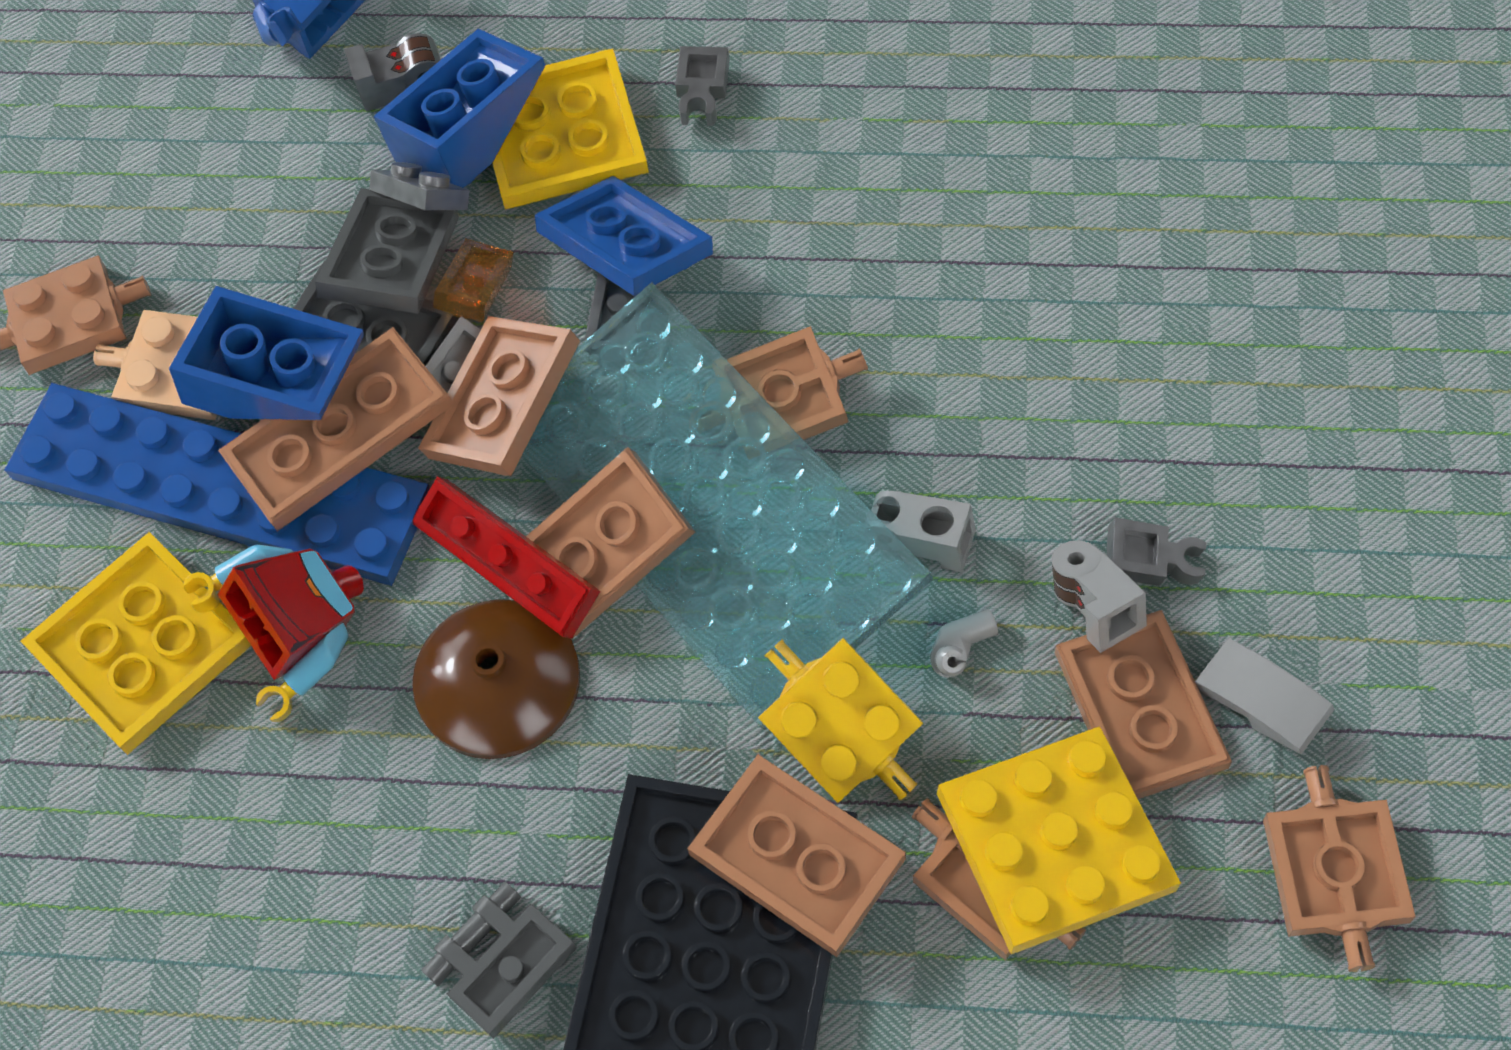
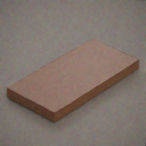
[218,327,454,531]

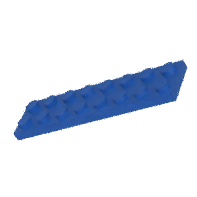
[4,383,430,586]

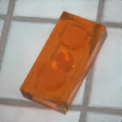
[433,238,514,322]

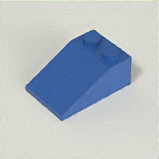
[373,29,546,188]
[169,286,364,420]

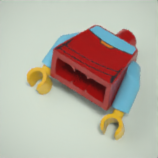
[183,545,364,722]

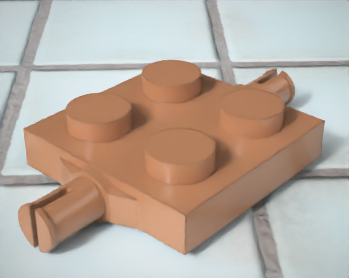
[0,255,152,375]
[692,326,868,461]
[1263,765,1416,972]
[912,798,1086,960]

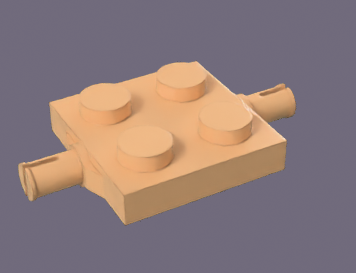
[93,310,217,420]

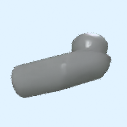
[930,608,998,678]

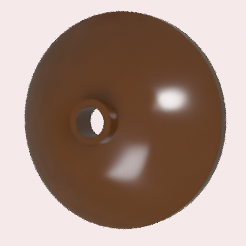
[413,599,580,759]

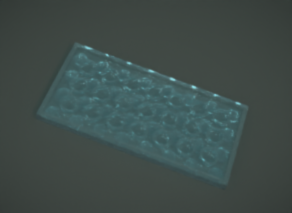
[522,282,933,730]

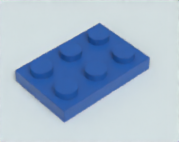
[535,176,713,296]

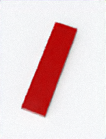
[412,476,601,638]

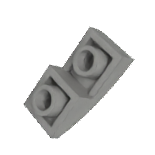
[1195,638,1335,754]

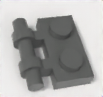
[421,881,577,1039]

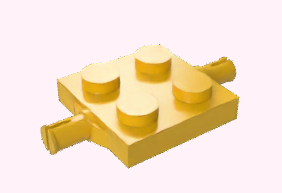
[758,637,923,803]

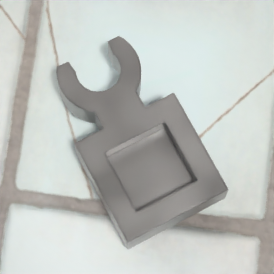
[675,46,730,126]
[1107,517,1206,586]

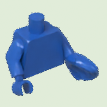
[252,0,365,59]

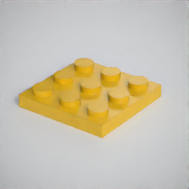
[493,48,649,210]
[21,532,251,755]
[937,726,1181,955]

